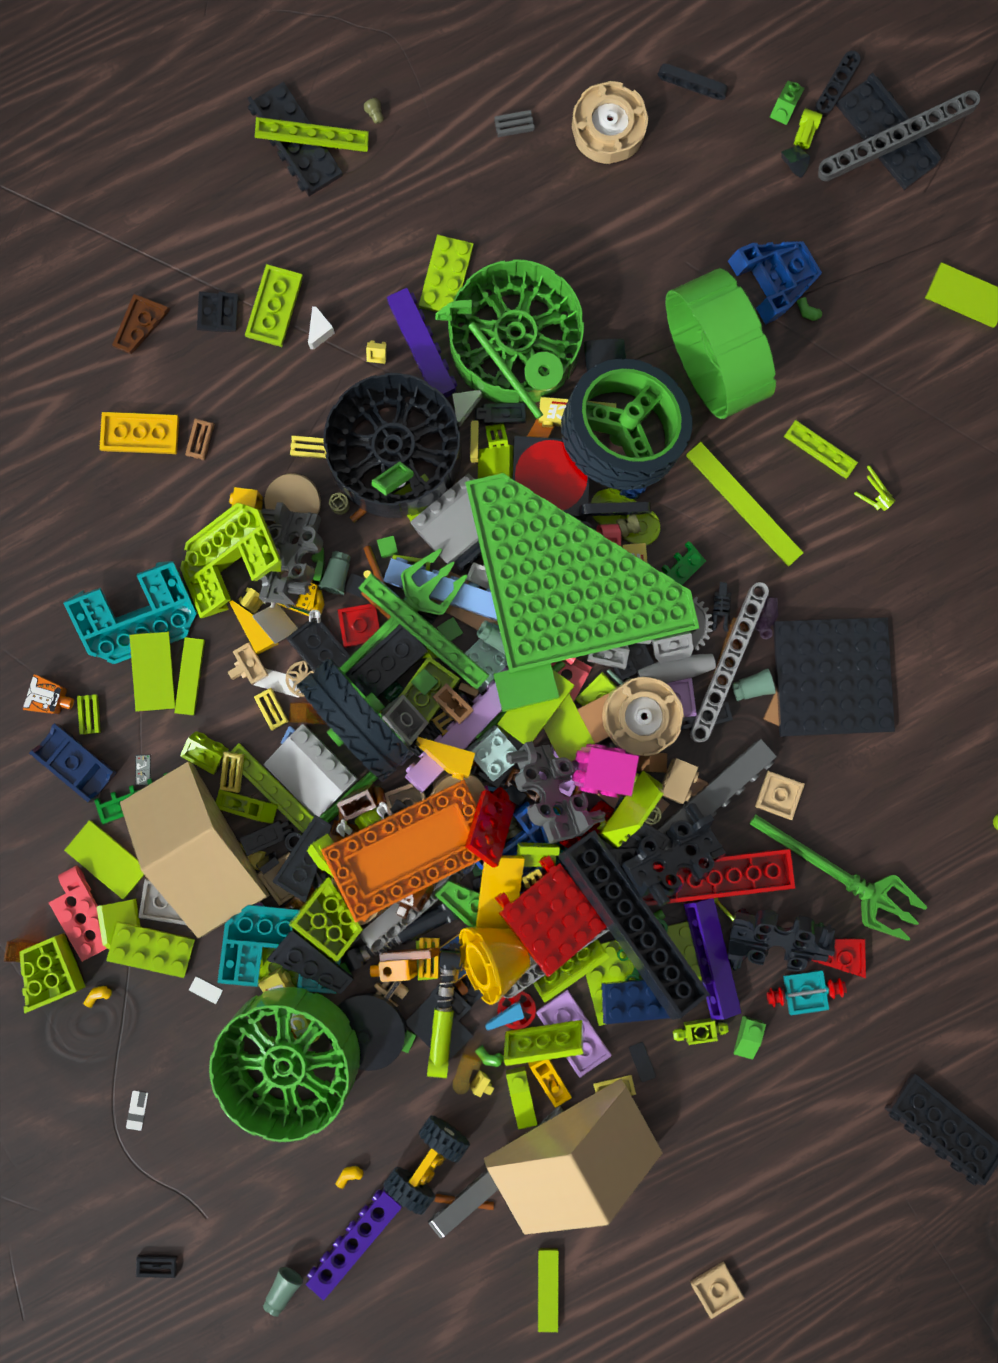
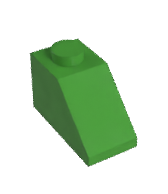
[733,1016,766,1059]

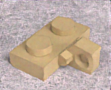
[228,642,269,685]

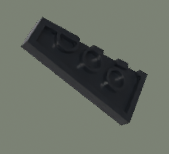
[272,815,332,903]
[267,928,354,994]

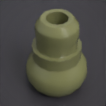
[364,98,384,124]

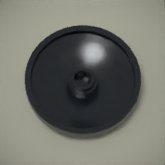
[329,993,406,1071]

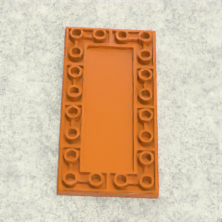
[321,780,488,923]

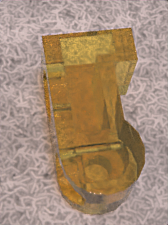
[453,1053,481,1094]

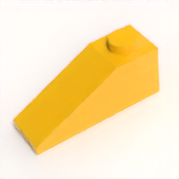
[229,600,279,654]
[416,737,475,780]
[528,1059,572,1108]

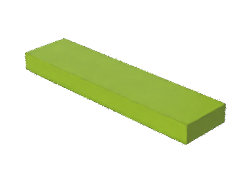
[784,420,858,479]
[175,637,205,716]
[538,1248,558,1332]

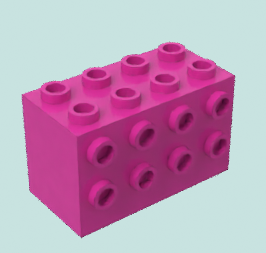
[572,744,639,798]

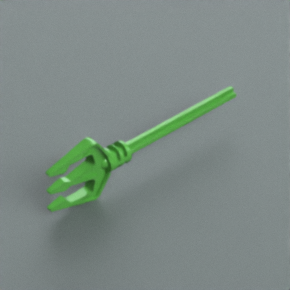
[340,549,467,674]
[750,814,927,941]

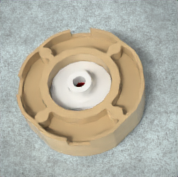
[572,81,648,164]
[602,677,684,756]

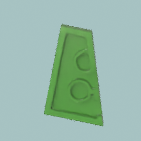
[434,879,480,927]

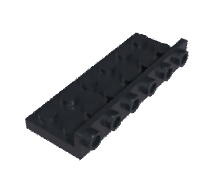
[836,73,941,190]
[247,82,343,197]
[885,1073,998,1186]

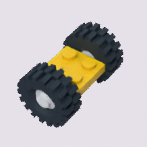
[383,1115,470,1215]

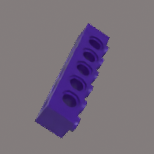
[306,1187,402,1301]

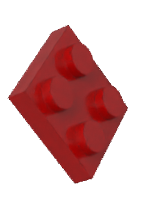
[338,604,380,648]

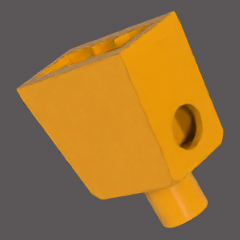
[370,959,418,982]

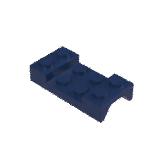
[29,723,117,802]

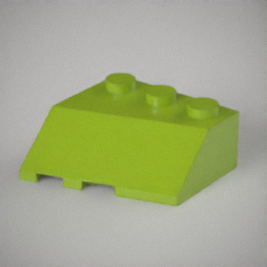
[288,877,362,962]
[20,933,86,1013]

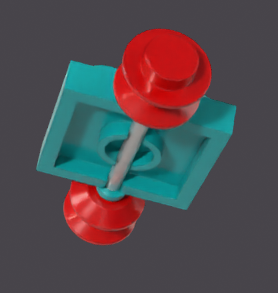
[767,970,847,1015]

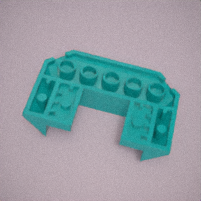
[63,561,196,664]
[217,905,341,994]

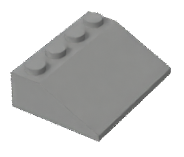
[410,473,478,564]
[263,724,358,817]

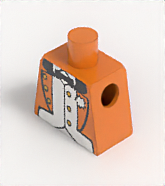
[23,675,74,714]

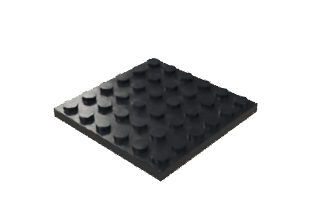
[773,617,895,737]

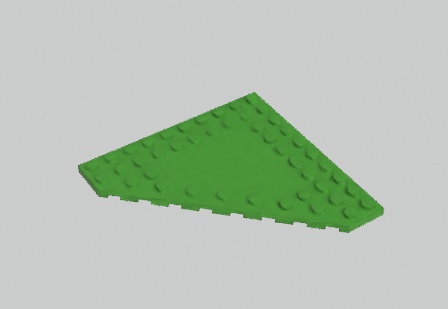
[465,473,699,673]

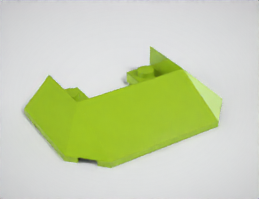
[180,503,281,618]

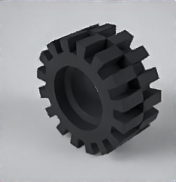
[409,722,442,757]

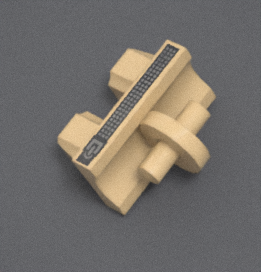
[374,981,409,1007]

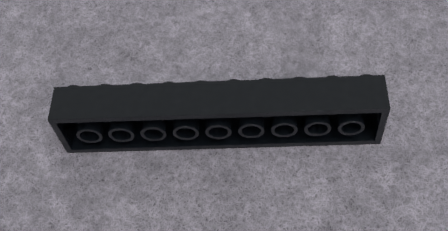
[557,830,710,1020]

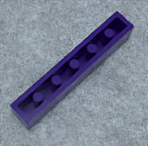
[387,288,457,398]
[684,898,741,1020]

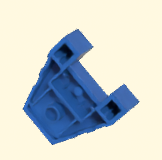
[728,241,822,324]

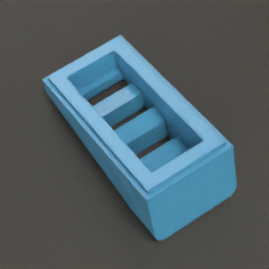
[486,1001,524,1030]

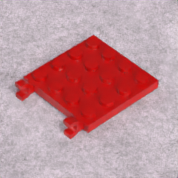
[494,855,607,977]

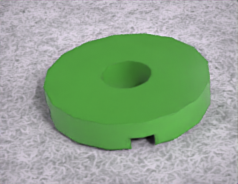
[525,352,563,391]

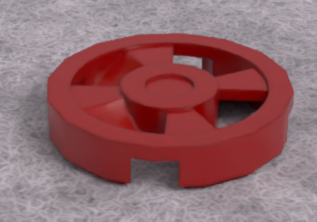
[497,991,536,1030]

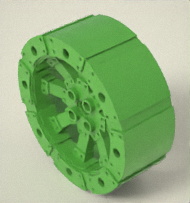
[448,260,584,403]
[666,269,776,419]
[209,987,360,1142]

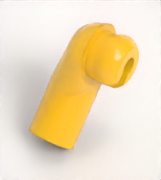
[83,986,112,1008]
[335,1166,364,1189]

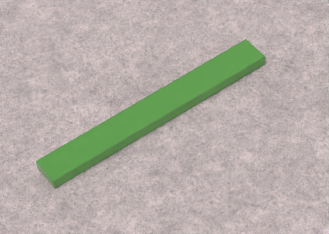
[359,573,490,690]

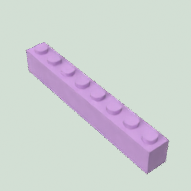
[405,667,509,793]

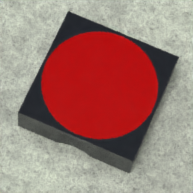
[513,436,589,520]

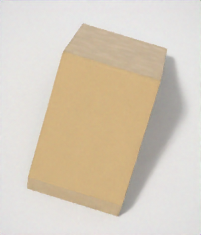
[120,762,270,938]
[484,1079,662,1234]

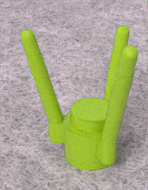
[854,466,895,511]

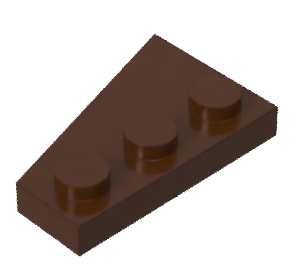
[112,294,170,354]

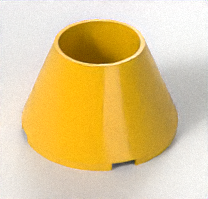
[459,927,530,1005]

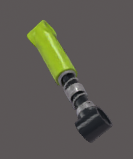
[427,948,461,1078]

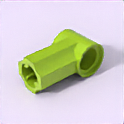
[794,108,823,149]

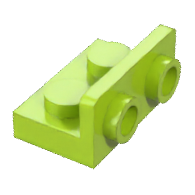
[180,731,229,775]

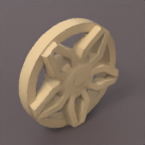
[286,661,314,697]

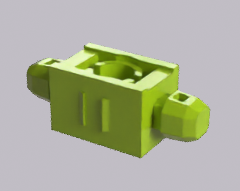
[673,1018,729,1045]

